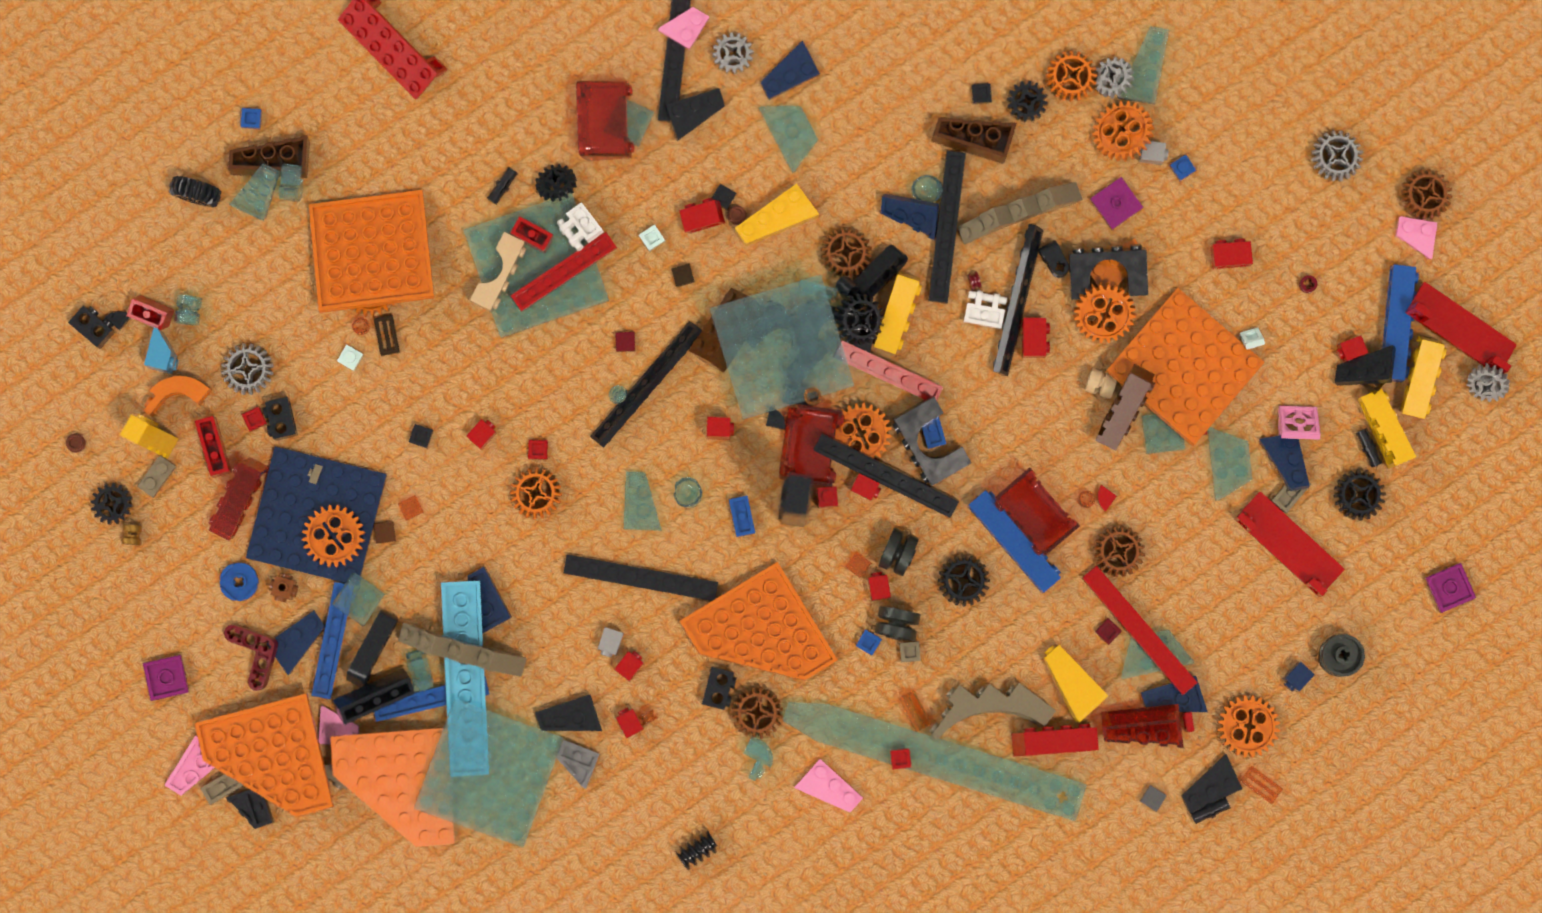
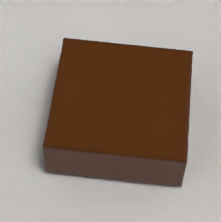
[374,522,396,544]

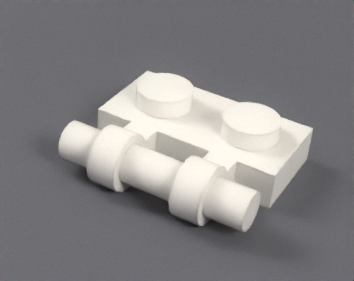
[557,202,604,251]
[964,290,1007,329]

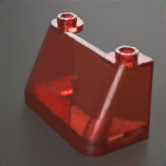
[576,81,634,161]
[779,403,844,487]
[993,467,1080,557]

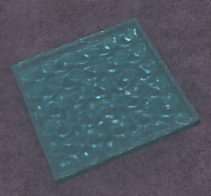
[464,193,609,338]
[709,275,854,420]
[414,698,564,847]

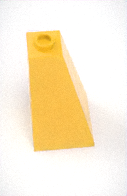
[1043,645,1108,723]

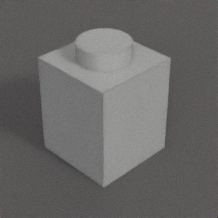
[1139,141,1169,165]
[598,627,624,658]

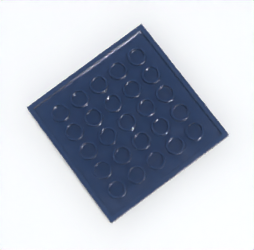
[246,447,387,586]

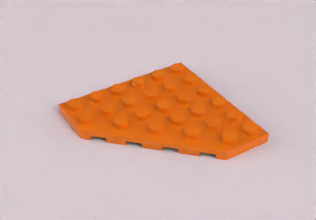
[679,562,838,681]
[195,694,334,817]
[330,727,454,847]

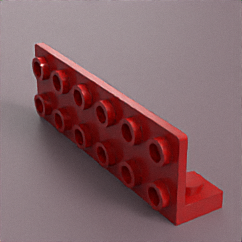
[338,0,448,99]
[1405,282,1517,374]
[1234,492,1345,597]

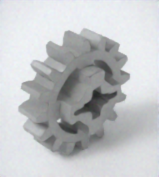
[712,32,754,75]
[1095,57,1135,99]
[1467,364,1510,402]

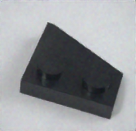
[227,790,275,829]

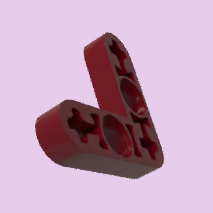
[224,624,278,691]

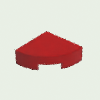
[1098,485,1117,512]

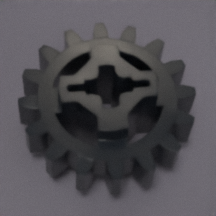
[1006,81,1048,123]
[535,164,577,202]
[90,483,134,525]

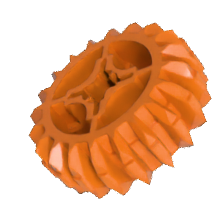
[1046,50,1097,102]
[510,467,562,520]

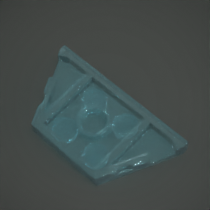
[759,106,818,173]
[1208,427,1252,501]
[1121,630,1195,679]

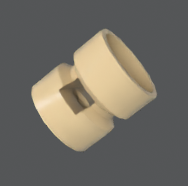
[1085,368,1117,399]

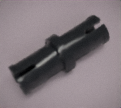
[487,167,518,205]
[1356,428,1383,468]
[1190,797,1231,824]

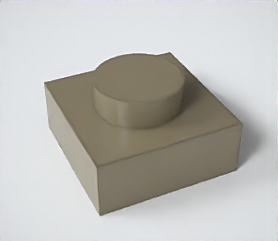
[308,464,323,484]
[899,642,921,663]

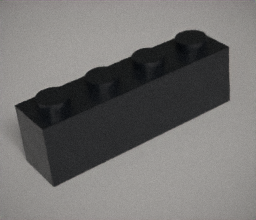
[332,669,415,725]

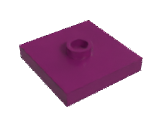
[1090,177,1143,230]
[1425,563,1476,613]
[143,655,190,701]

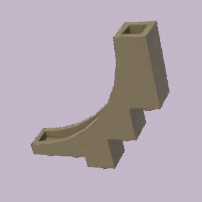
[957,182,1083,245]
[398,623,527,677]
[929,683,1056,742]

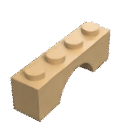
[470,232,527,313]

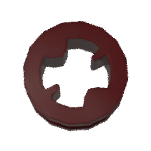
[967,271,982,290]
[1299,275,1317,293]

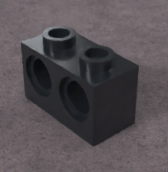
[68,305,115,349]
[263,397,298,441]
[702,667,737,710]

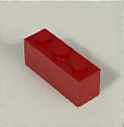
[195,416,232,478]

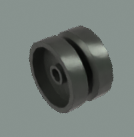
[878,527,919,576]
[874,606,921,641]
[1318,634,1365,677]

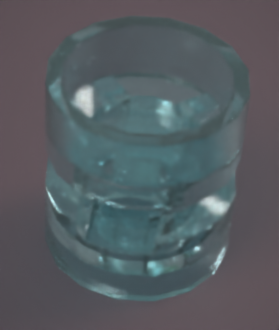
[174,295,202,326]

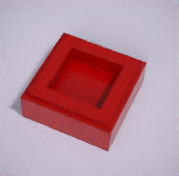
[241,406,267,432]
[528,440,548,460]
[1182,712,1195,732]
[890,748,912,770]

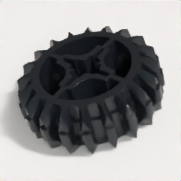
[169,176,221,208]
[833,293,885,345]
[1333,469,1386,521]
[938,554,990,607]

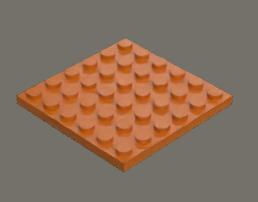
[309,190,434,313]
[1106,288,1265,446]

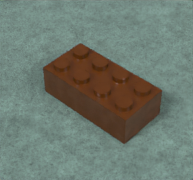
[689,288,767,373]

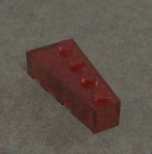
[209,457,269,541]
[1101,704,1184,748]

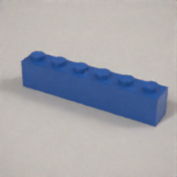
[1382,264,1419,382]
[967,490,1061,594]

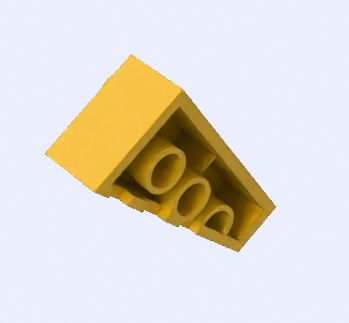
[735,184,819,247]
[874,271,922,354]
[1400,335,1447,419]
[1357,388,1416,469]
[120,414,179,459]

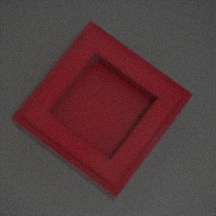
[616,332,635,352]
[1095,618,1122,645]

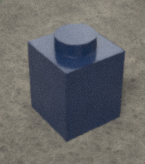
[1282,662,1315,692]

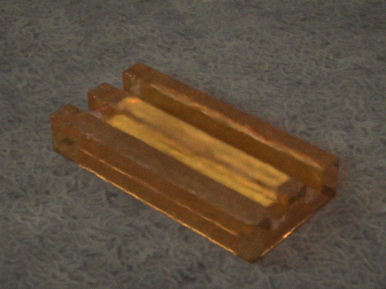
[898,690,931,732]
[1240,766,1283,804]

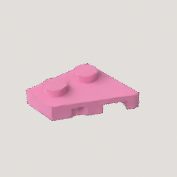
[658,7,709,50]
[1396,217,1437,260]
[319,706,359,744]

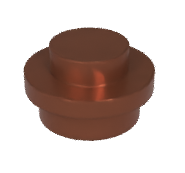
[727,206,746,225]
[66,433,86,453]

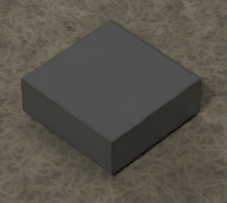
[1140,785,1167,812]

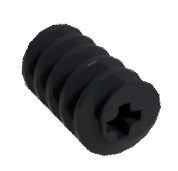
[675,830,718,870]

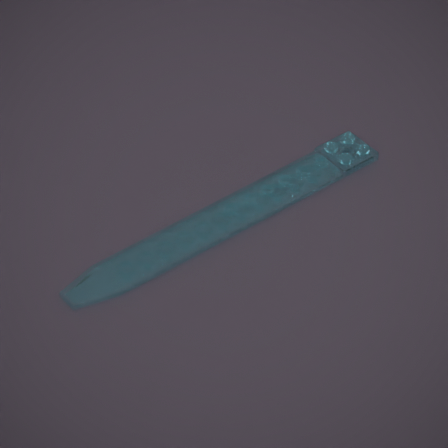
[783,702,1087,821]

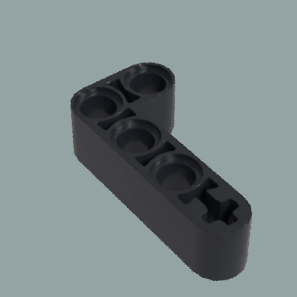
[835,245,908,310]
[346,610,399,687]

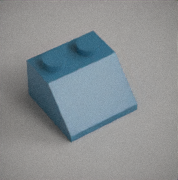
[144,328,179,375]

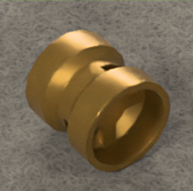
[121,524,143,546]

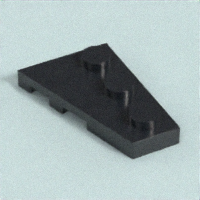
[665,88,725,141]
[1335,345,1396,386]
[535,694,602,731]
[1181,754,1242,813]

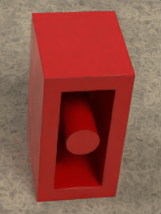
[679,198,725,234]
[510,216,554,254]
[1210,239,1253,269]
[126,295,175,330]
[1022,318,1050,358]
[707,417,734,440]

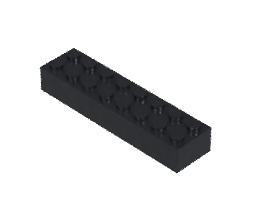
[778,474,813,527]

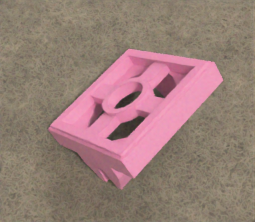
[1278,406,1321,440]

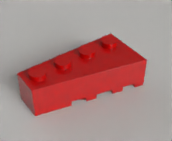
[1011,724,1099,757]

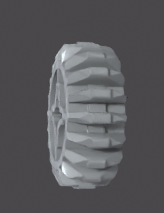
[1311,130,1363,182]
[221,343,274,395]

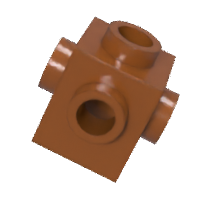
[269,574,298,603]

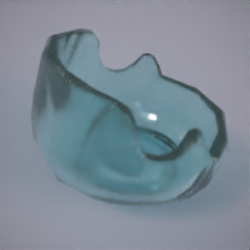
[911,175,943,203]
[674,477,703,509]

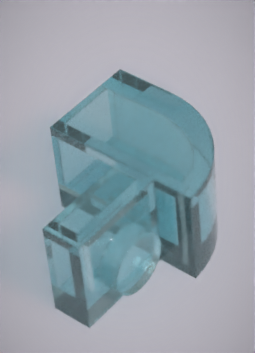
[279,164,303,202]
[406,650,434,692]
[744,736,773,781]

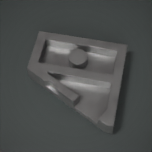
[556,740,600,789]

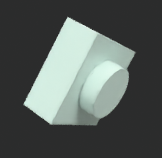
[639,225,665,252]
[1240,327,1265,350]
[337,345,364,371]

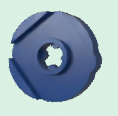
[220,563,259,601]

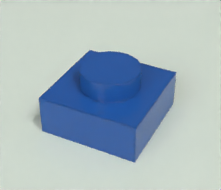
[240,108,262,129]
[1169,155,1196,181]
[856,629,882,656]

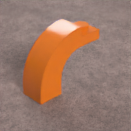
[143,376,212,417]

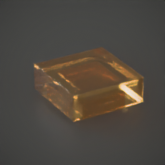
[398,495,424,521]
[845,552,872,578]

